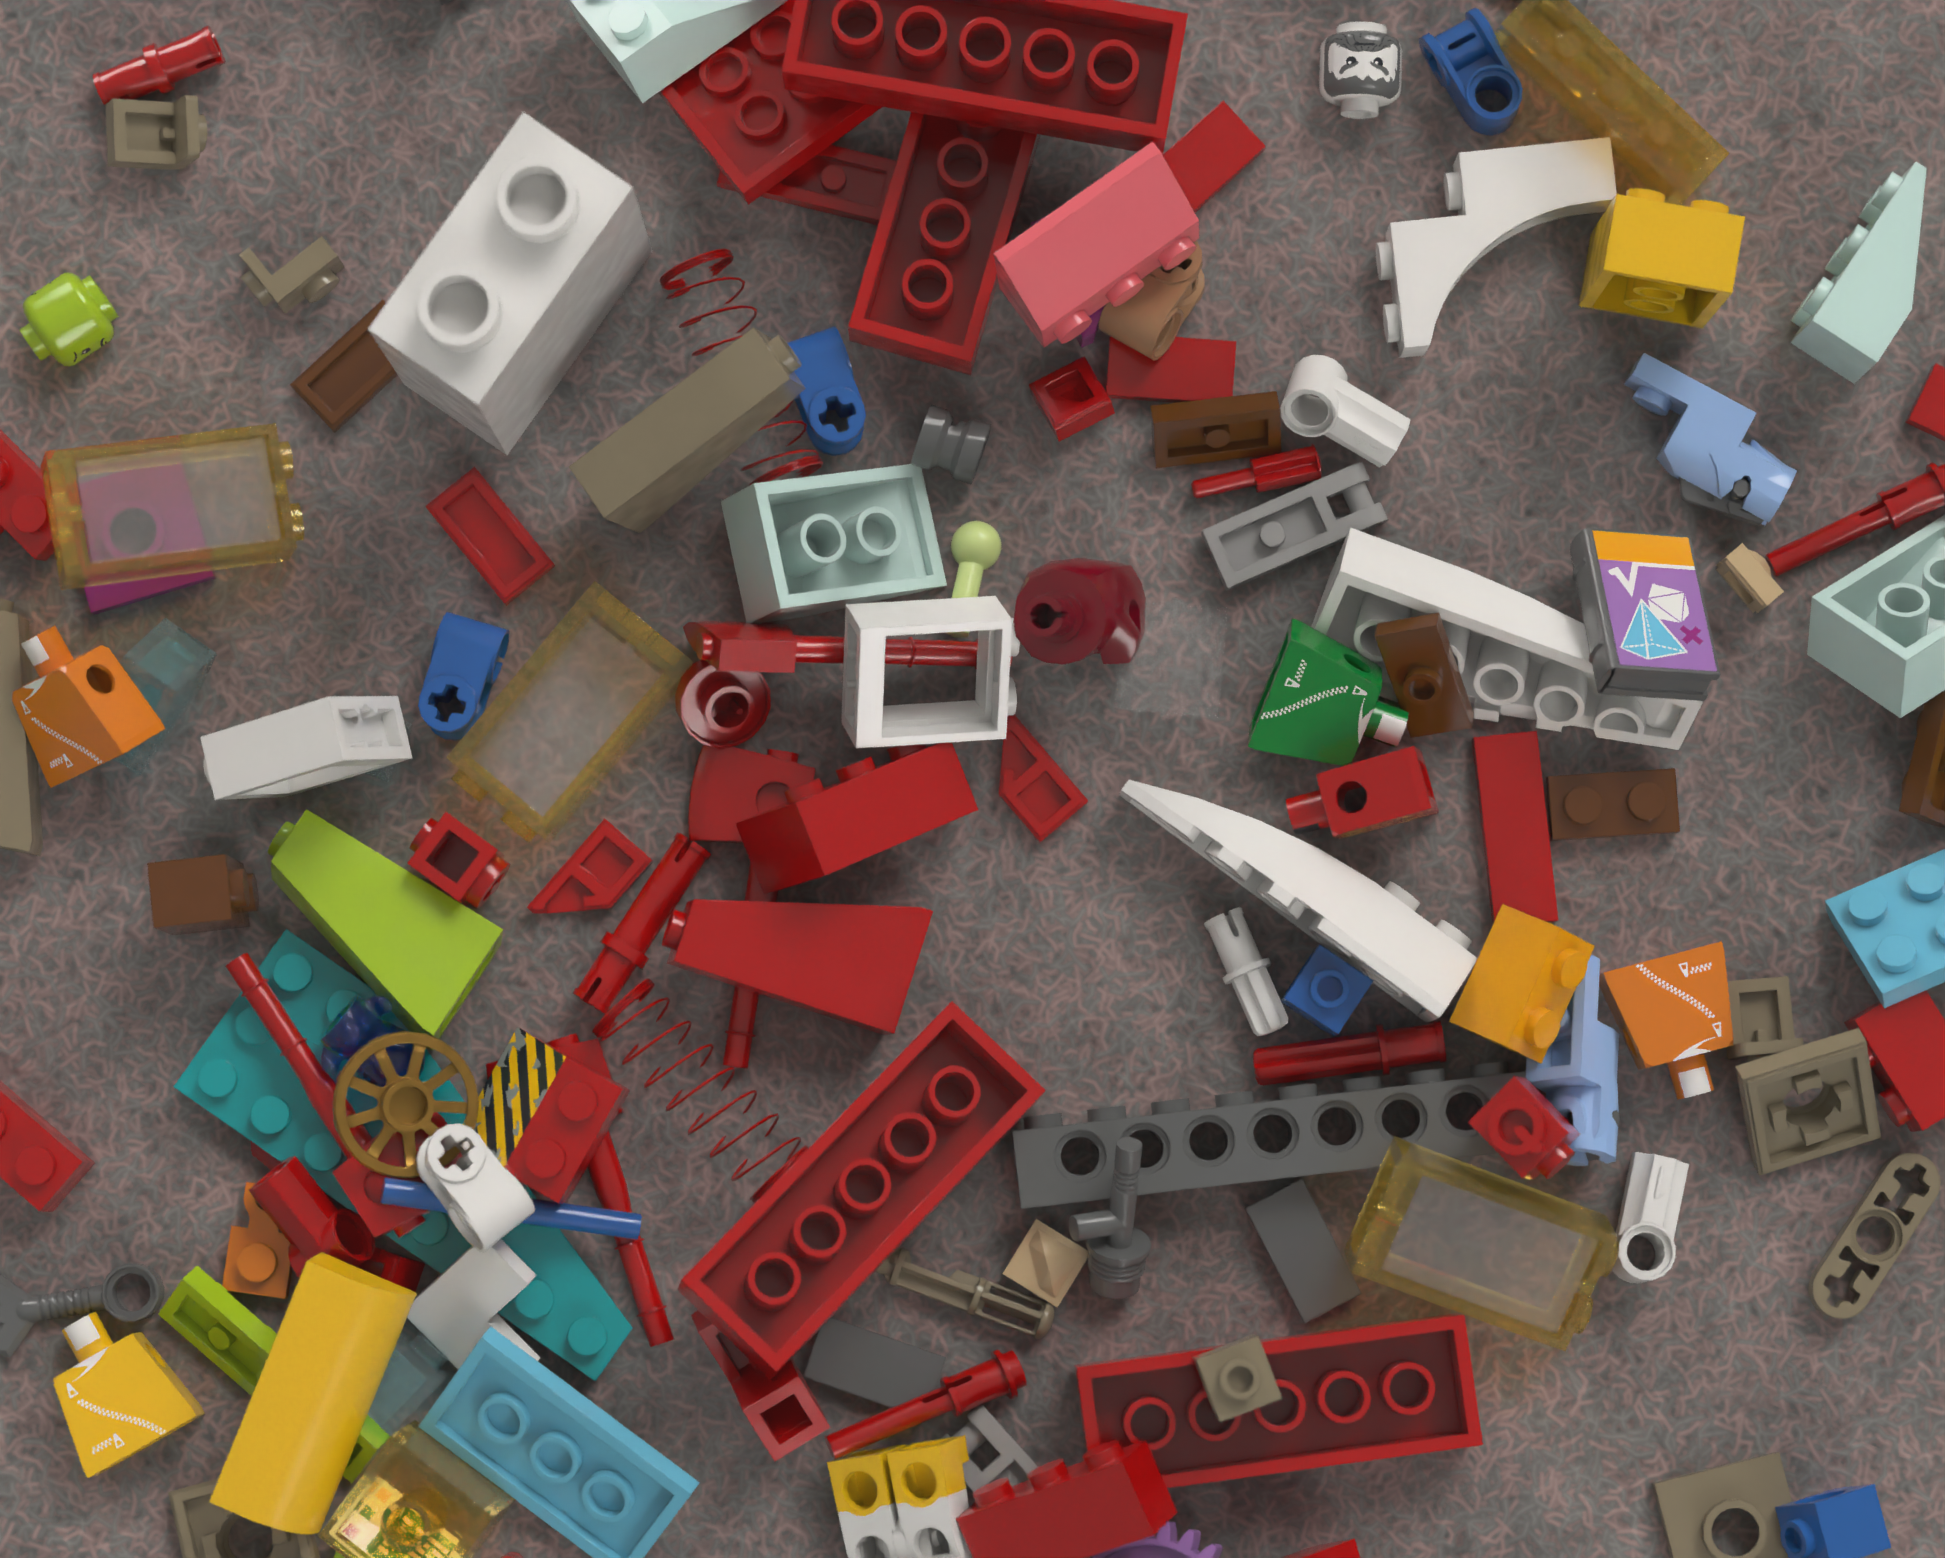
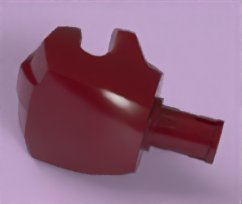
[1013,558,1146,665]

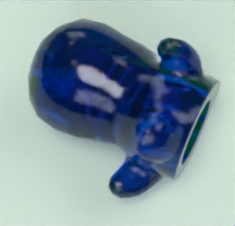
[319,995,425,1087]

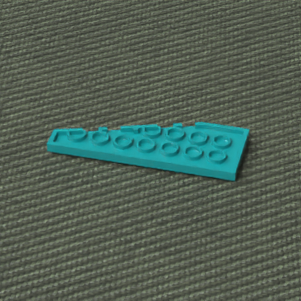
[173,929,633,1381]

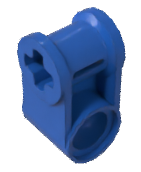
[1419,8,1523,135]
[788,326,866,456]
[418,612,510,741]

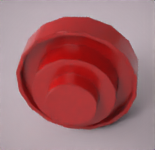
[675,660,771,748]

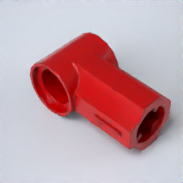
[249,1156,375,1279]

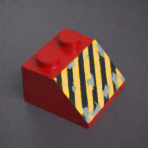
[463,1027,630,1203]

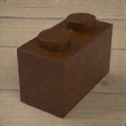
[147,854,259,935]

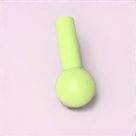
[946,521,1001,638]

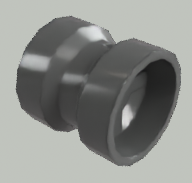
[911,404,992,485]

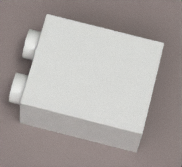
[368,112,652,455]

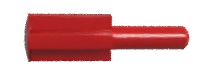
[1191,444,1322,499]

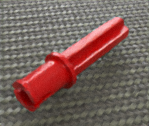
[1253,1021,1446,1086]

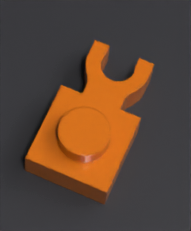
[222,1182,292,1299]

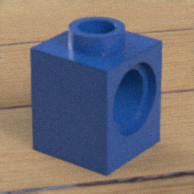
[1281,945,1374,1037]
[1775,1484,1891,1558]

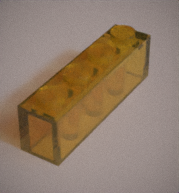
[1495,0,1730,205]

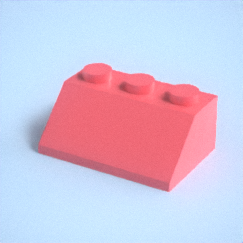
[994,141,1199,348]

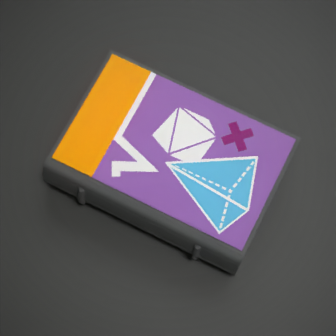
[1570,528,1720,701]

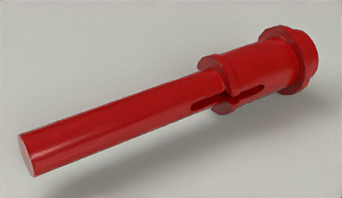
[1765,462,1945,577]
[825,1349,1027,1460]

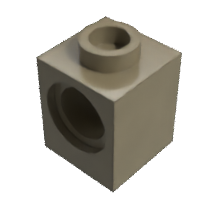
[1192,1334,1282,1422]

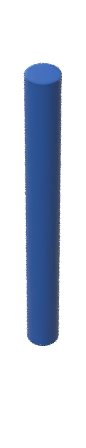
[380,1177,641,1240]

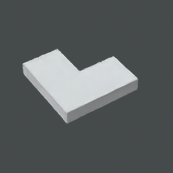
[407,1239,540,1369]

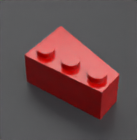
[735,742,979,895]

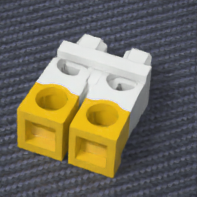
[827,1435,973,1558]

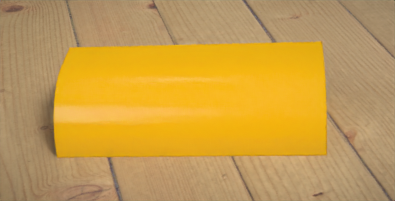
[209,1252,417,1534]

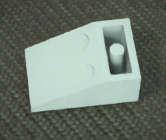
[1791,162,1927,384]

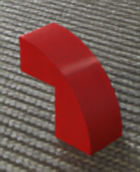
[691,1310,831,1462]

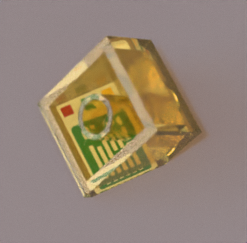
[318,1420,515,1558]

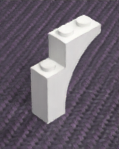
[1376,137,1617,358]

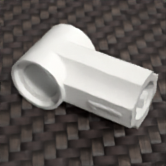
[1280,355,1411,467]
[1608,1152,1689,1283]

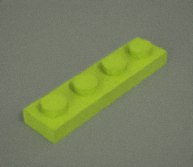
[158,1265,391,1484]

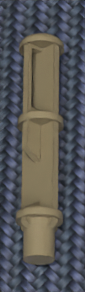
[875,1248,1055,1340]

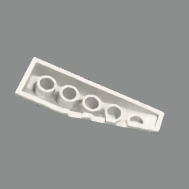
[1311,527,1703,750]
[1119,780,1478,1023]

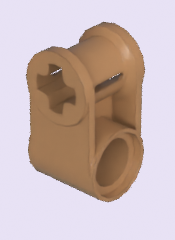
[1099,241,1205,360]

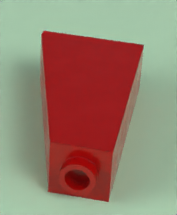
[662,899,933,1035]

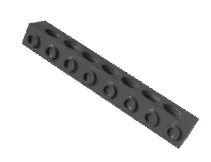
[1011,1061,1526,1209]

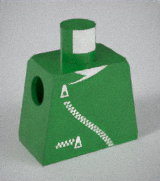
[1248,618,1409,766]

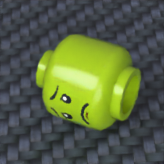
[19,272,119,367]

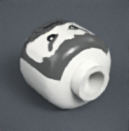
[1319,22,1402,119]

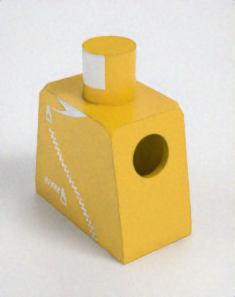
[53,1312,205,1478]

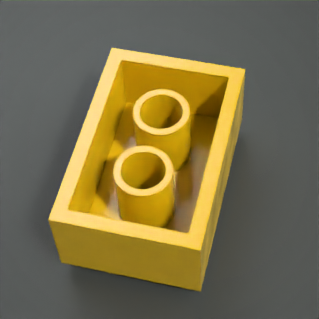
[1579,188,1745,328]

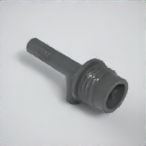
[1069,1137,1151,1299]

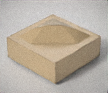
[1716,543,1784,613]
[1002,1219,1089,1307]

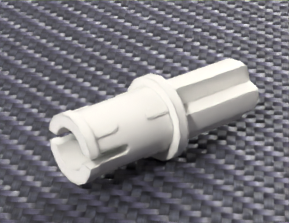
[1204,907,1288,1036]

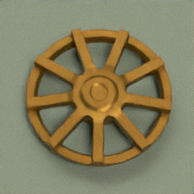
[333,1031,479,1178]

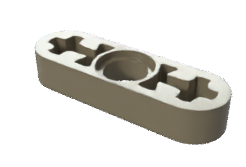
[1808,1153,1941,1319]

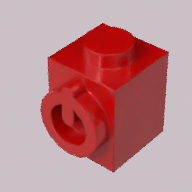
[407,812,510,909]
[1468,1076,1580,1180]

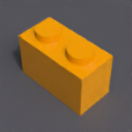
[1449,904,1595,1064]

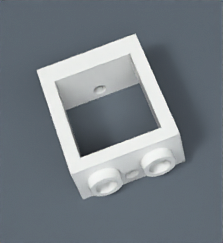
[841,596,1020,748]
[200,696,412,800]

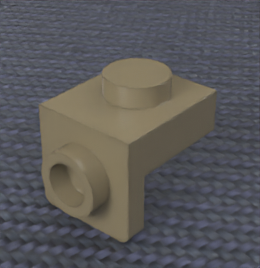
[105,95,207,170]
[239,236,344,313]
[1726,976,1804,1062]

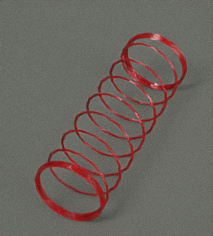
[659,248,823,486]
[592,978,808,1204]

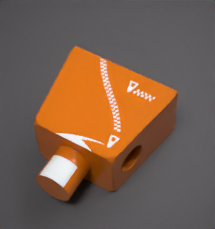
[12,625,166,788]
[1599,941,1733,1100]

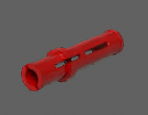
[572,832,711,1015]

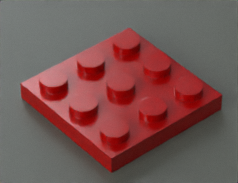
[658,0,882,205]

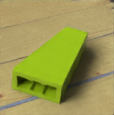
[267,809,503,1050]

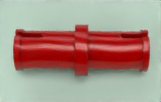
[92,25,225,105]

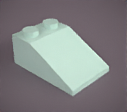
[566,0,788,103]
[721,464,947,623]
[1807,515,1945,718]

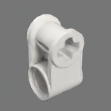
[416,1124,535,1252]

